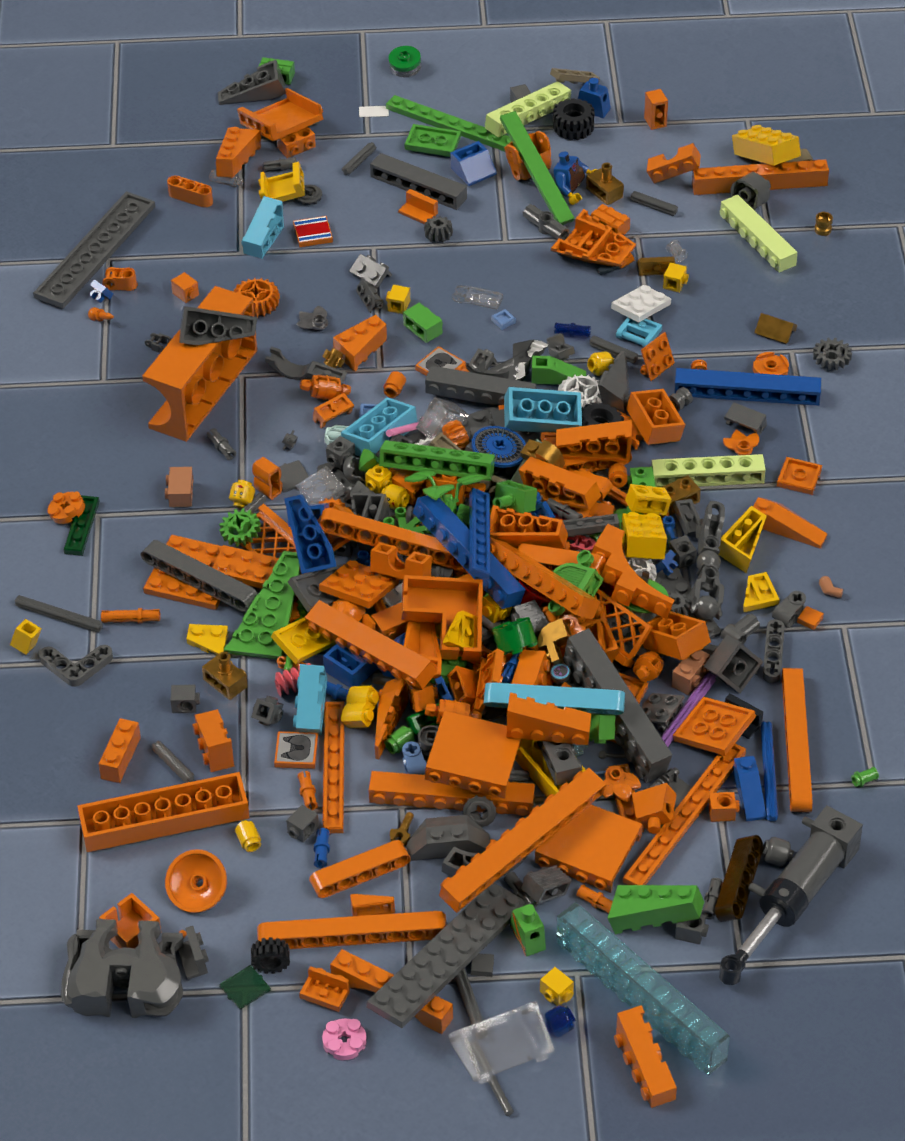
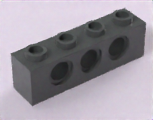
[537,741,582,786]

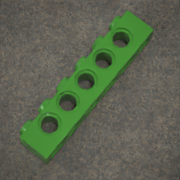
[379,440,495,481]

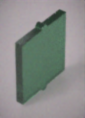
[219,965,271,1010]

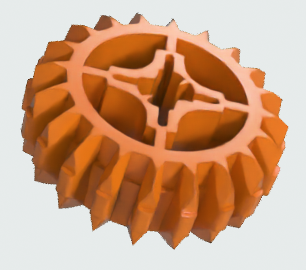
[234,277,280,318]

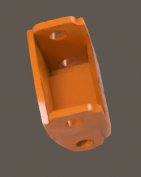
[504,131,552,180]

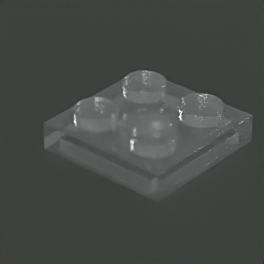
[296,466,346,504]

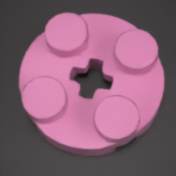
[322,1018,366,1060]

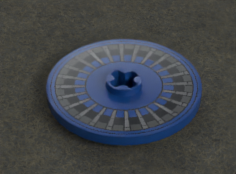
[471,426,526,468]

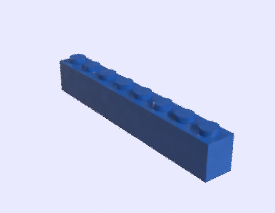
[674,368,821,406]
[413,496,526,609]

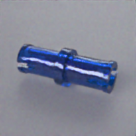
[554,322,591,337]

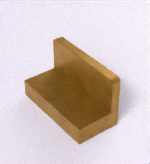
[638,256,675,276]
[755,313,798,344]

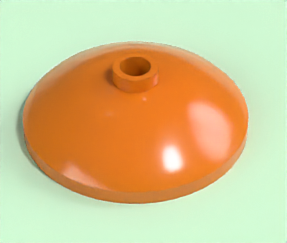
[165,849,227,913]

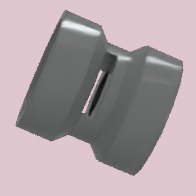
[668,387,693,411]

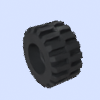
[553,98,595,140]
[581,403,624,426]

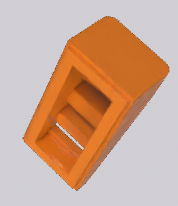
[350,894,395,916]

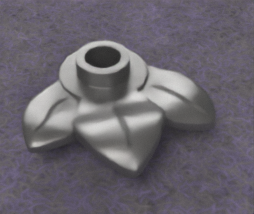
[297,306,328,330]

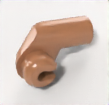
[819,576,843,598]

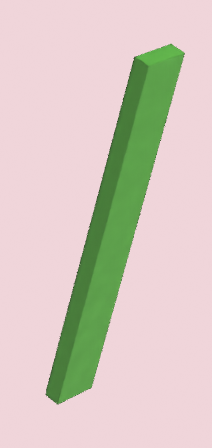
[500,111,574,225]

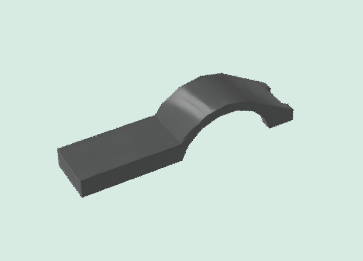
[265,346,347,385]

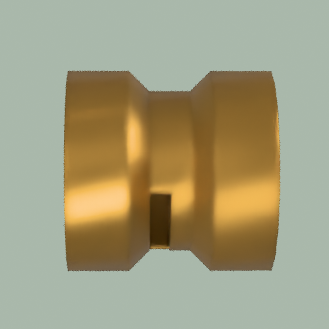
[814,212,833,236]

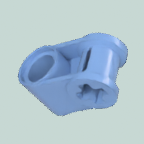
[402,741,426,775]

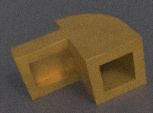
[520,439,565,468]
[538,618,572,665]

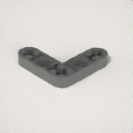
[39,645,113,687]

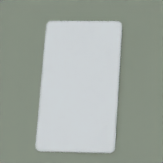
[359,106,389,117]

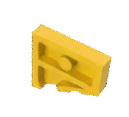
[186,624,228,655]

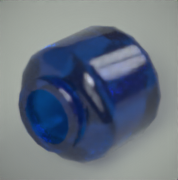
[542,1005,576,1037]

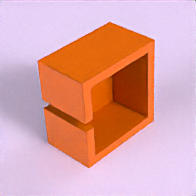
[99,893,161,949]

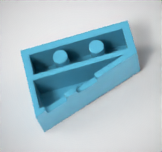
[241,196,284,259]
[293,664,328,735]

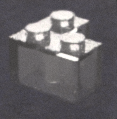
[416,397,469,439]

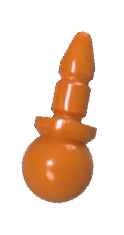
[88,307,114,321]

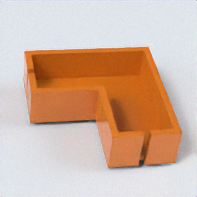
[401,575,483,661]

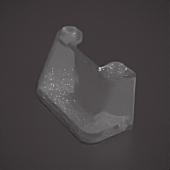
[447,1001,555,1085]

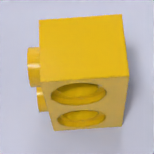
[625,484,672,516]

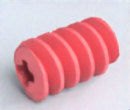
[275,663,311,697]

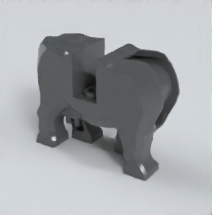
[61,919,184,1018]

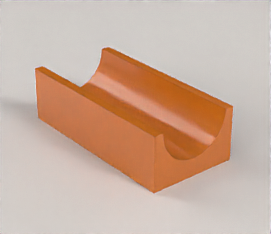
[142,286,257,442]

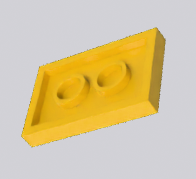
[271,618,336,664]

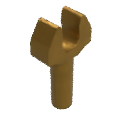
[390,812,414,846]

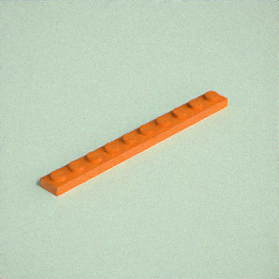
[623,743,746,885]

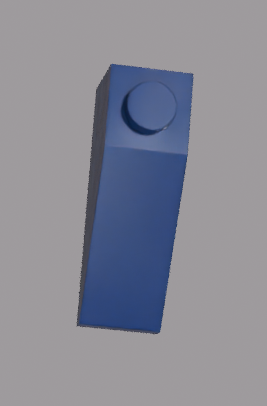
[733,756,767,822]

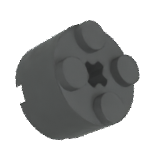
[731,172,771,210]

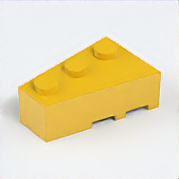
[718,506,767,573]

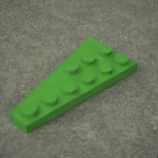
[224,551,301,659]

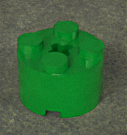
[492,617,538,655]

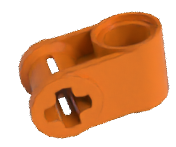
[102,267,137,291]

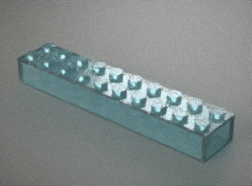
[556,902,730,1075]

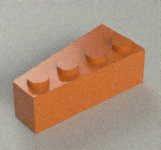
[519,456,601,510]
[490,505,568,549]

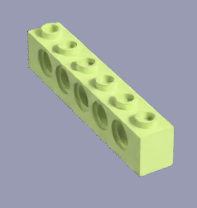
[485,81,571,137]
[651,454,766,487]

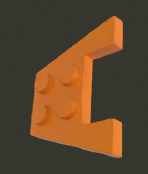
[470,649,505,713]

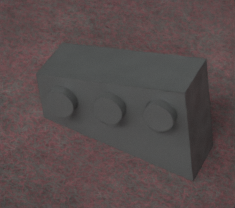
[350,493,390,550]

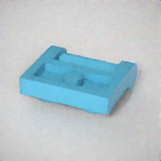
[616,317,662,348]

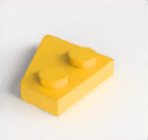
[743,572,780,612]
[443,611,477,652]

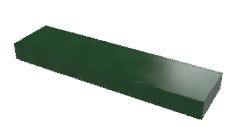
[64,495,100,556]

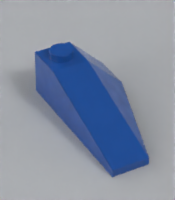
[284,494,337,574]

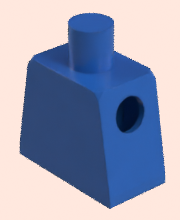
[578,78,611,118]

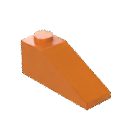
[409,682,438,712]

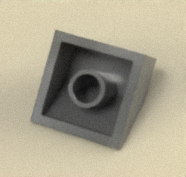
[703,635,763,693]

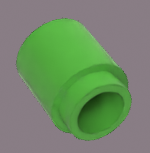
[384,726,415,754]

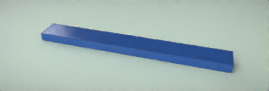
[469,488,490,580]

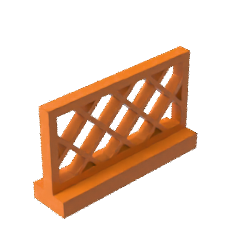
[240,504,296,557]
[596,589,653,668]

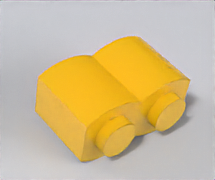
[341,685,379,728]

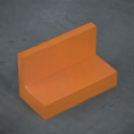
[398,189,438,224]

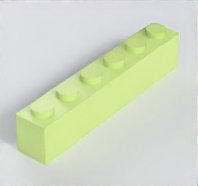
[720,195,798,273]

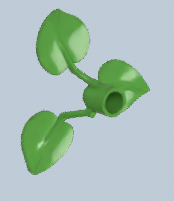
[404,470,491,514]

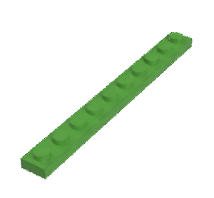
[386,95,512,152]

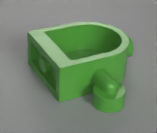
[548,550,604,616]

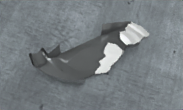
[466,339,548,380]

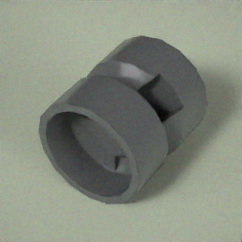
[418,725,439,763]

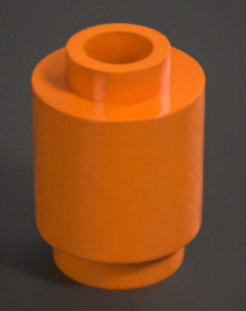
[383,371,406,398]
[608,463,627,488]

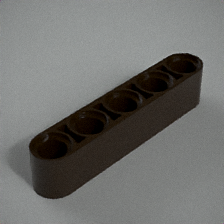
[715,835,763,922]

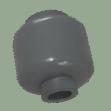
[761,837,794,867]

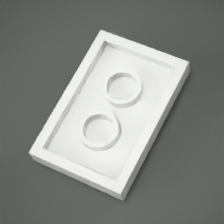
[611,285,671,323]

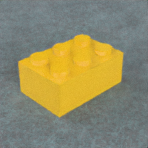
[621,512,667,559]

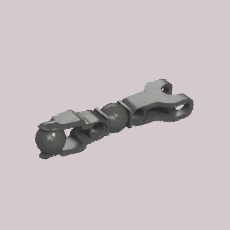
[690,501,725,620]

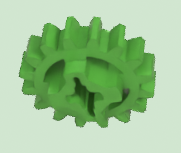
[219,508,261,547]

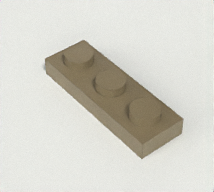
[550,68,600,84]

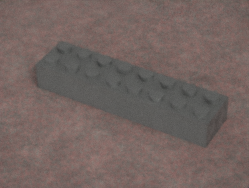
[563,628,673,783]

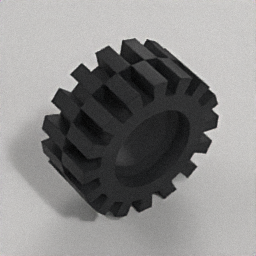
[251,937,290,974]

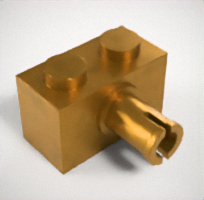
[586,162,624,205]
[202,652,247,700]

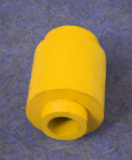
[235,820,261,852]

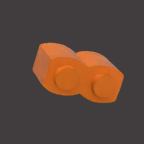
[252,457,282,500]

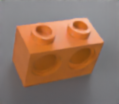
[277,127,316,158]

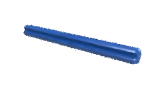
[761,721,778,821]

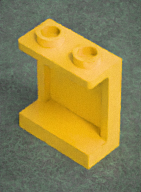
[258,162,305,202]

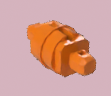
[300,375,351,400]
[633,651,664,682]
[425,699,482,724]

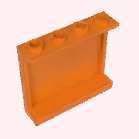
[237,88,324,141]
[425,711,522,799]
[535,804,642,893]

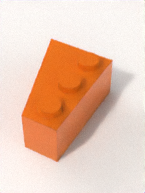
[333,315,387,372]
[192,709,234,772]

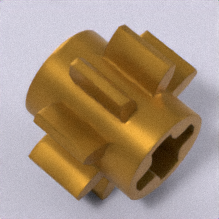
[322,347,345,368]

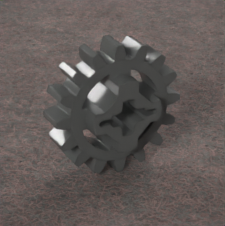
[813,338,852,370]

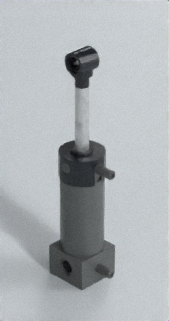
[719,805,863,985]

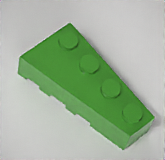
[607,885,704,934]

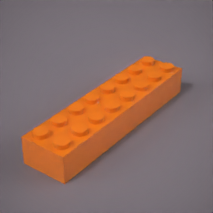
[77,772,249,852]

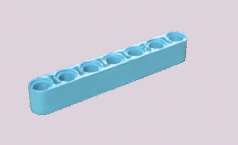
[483,683,625,715]

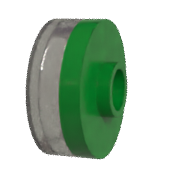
[388,46,422,77]

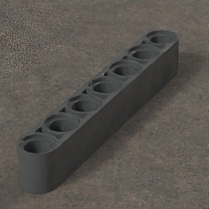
[140,540,258,612]

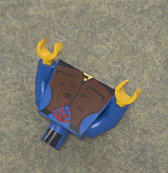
[553,151,598,205]

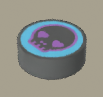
[550,663,571,683]

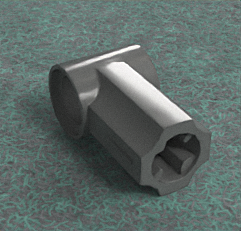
[721,613,760,645]

